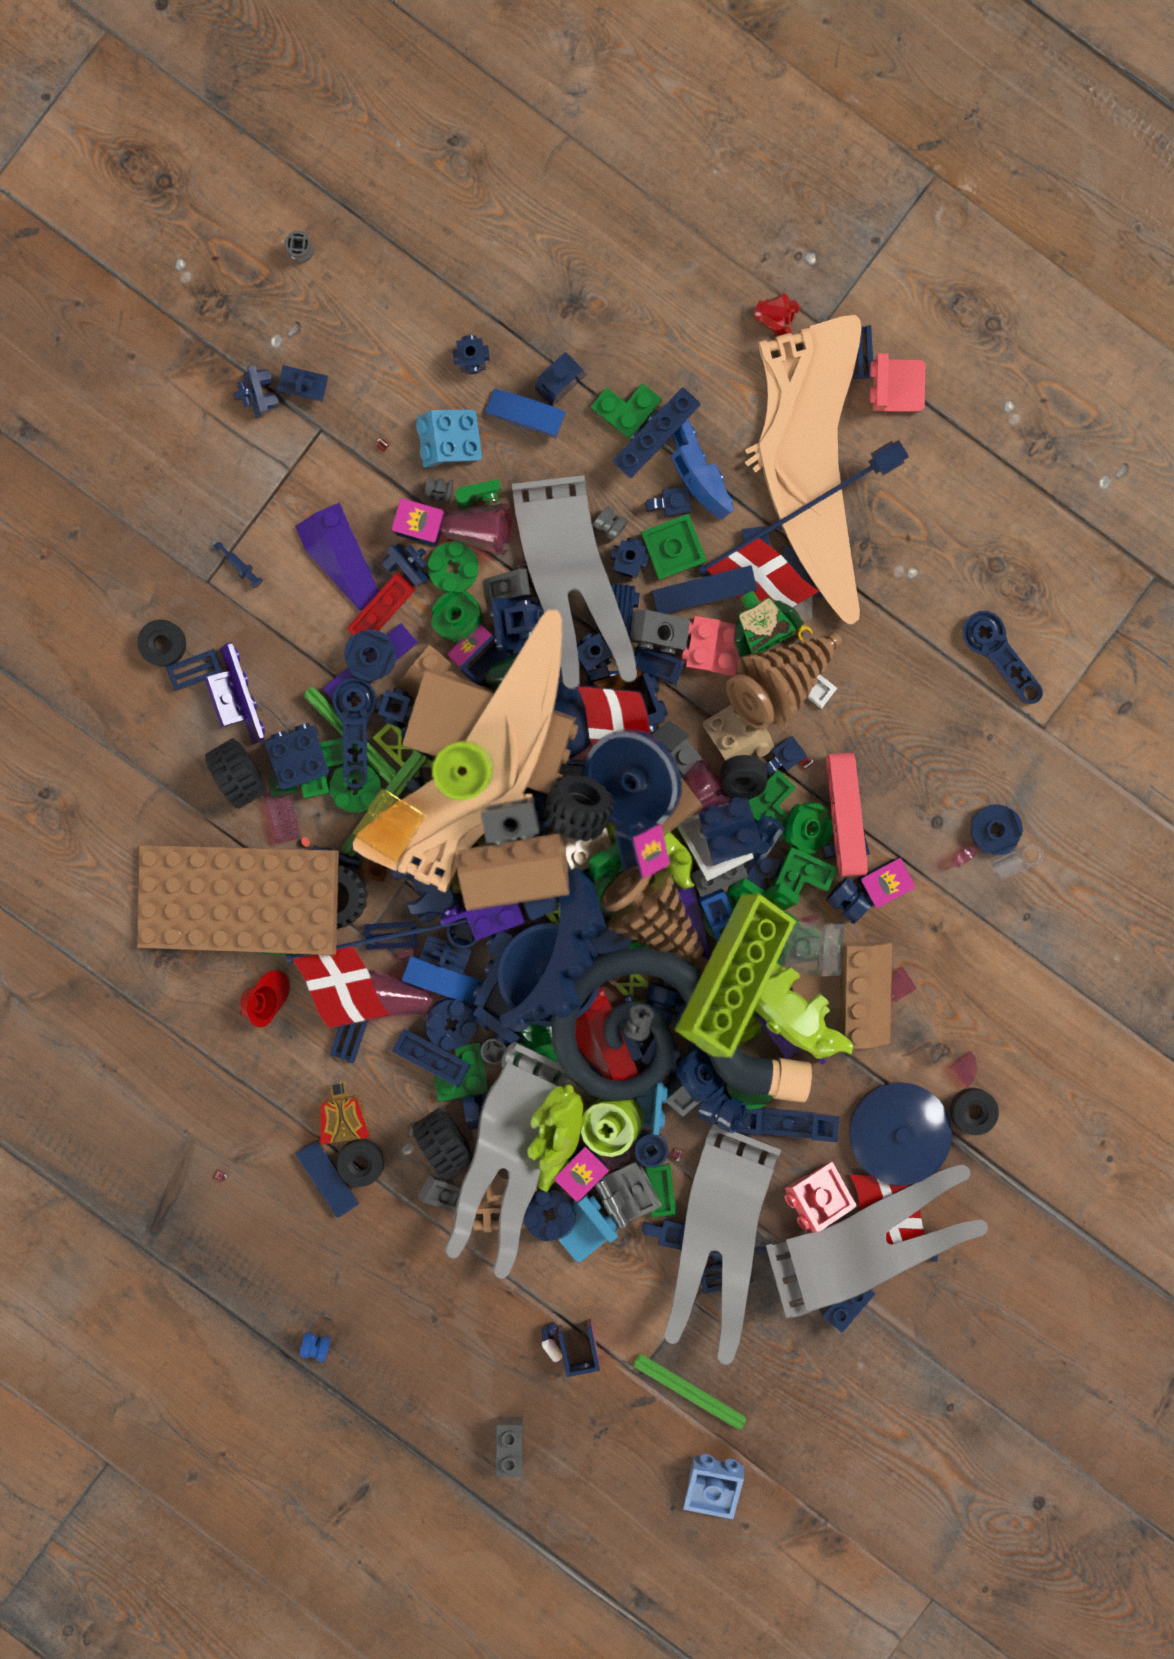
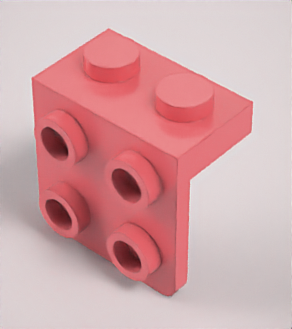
[869,354,925,412]

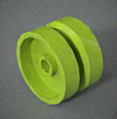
[432,740,494,801]
[580,1098,644,1157]

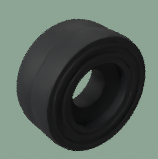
[137,619,186,667]
[721,755,767,799]
[950,1088,999,1135]
[337,1139,384,1187]

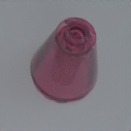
[439,503,512,555]
[682,758,729,816]
[368,969,432,1020]

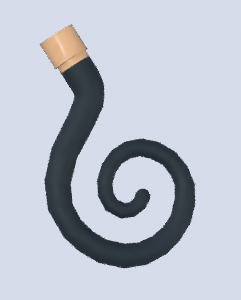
[551,947,812,1103]

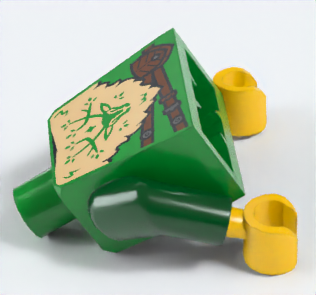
[734,591,813,658]

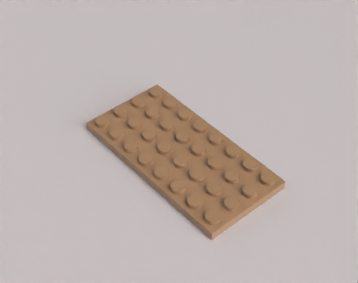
[137,845,338,955]

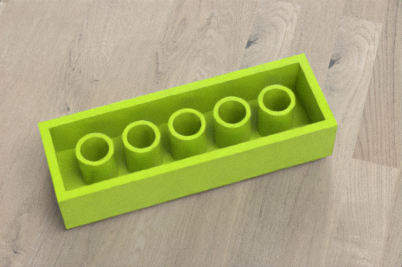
[675,894,796,1057]

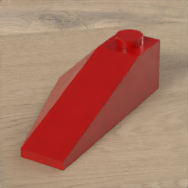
[575,987,639,1080]

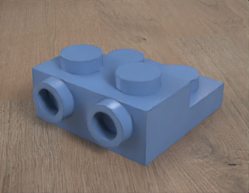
[683,1454,744,1519]

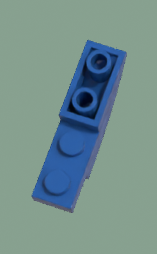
[671,419,734,520]

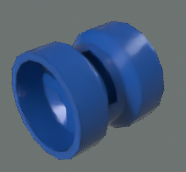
[299,1331,331,1363]

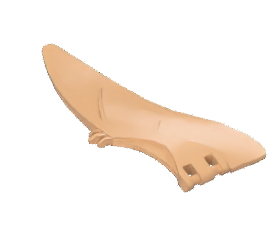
[745,315,861,624]
[353,610,562,893]

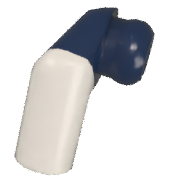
[541,1322,563,1362]

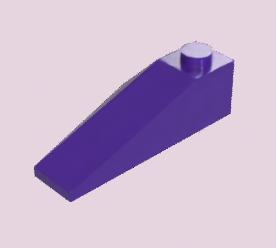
[295,503,379,611]

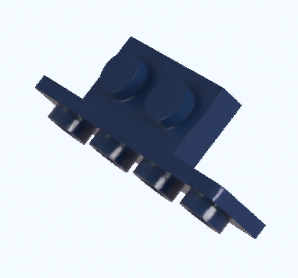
[613,387,700,479]

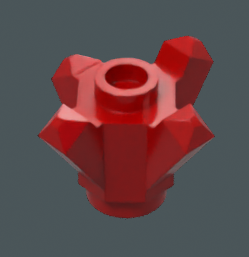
[755,293,800,336]

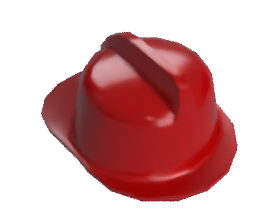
[240,970,290,1027]

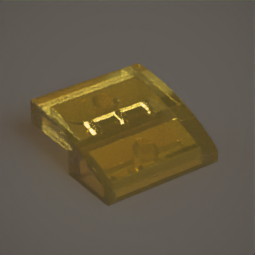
[353,788,426,863]

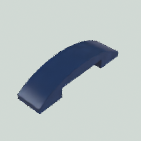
[735,1107,839,1142]

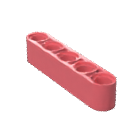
[826,752,867,877]

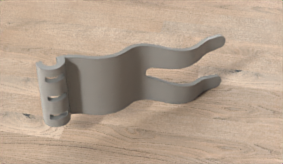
[512,475,637,690]
[445,1042,570,1279]
[664,1124,781,1365]
[766,1165,988,1318]

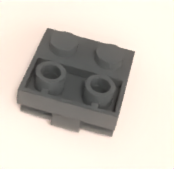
[594,1160,662,1229]

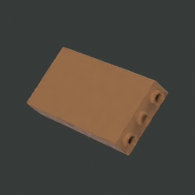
[402,669,579,794]

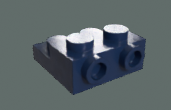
[698,797,764,865]

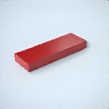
[346,572,416,635]

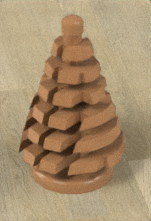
[726,632,842,730]
[600,865,709,973]

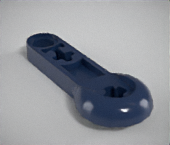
[963,611,1043,704]
[333,678,376,789]

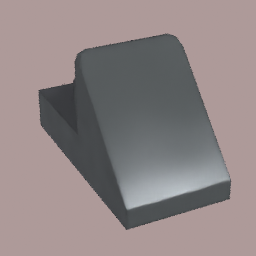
[484,569,530,604]
[652,721,702,776]
[417,1172,462,1212]

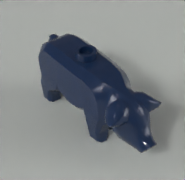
[390,857,463,923]

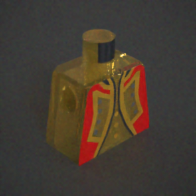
[320,1082,372,1145]

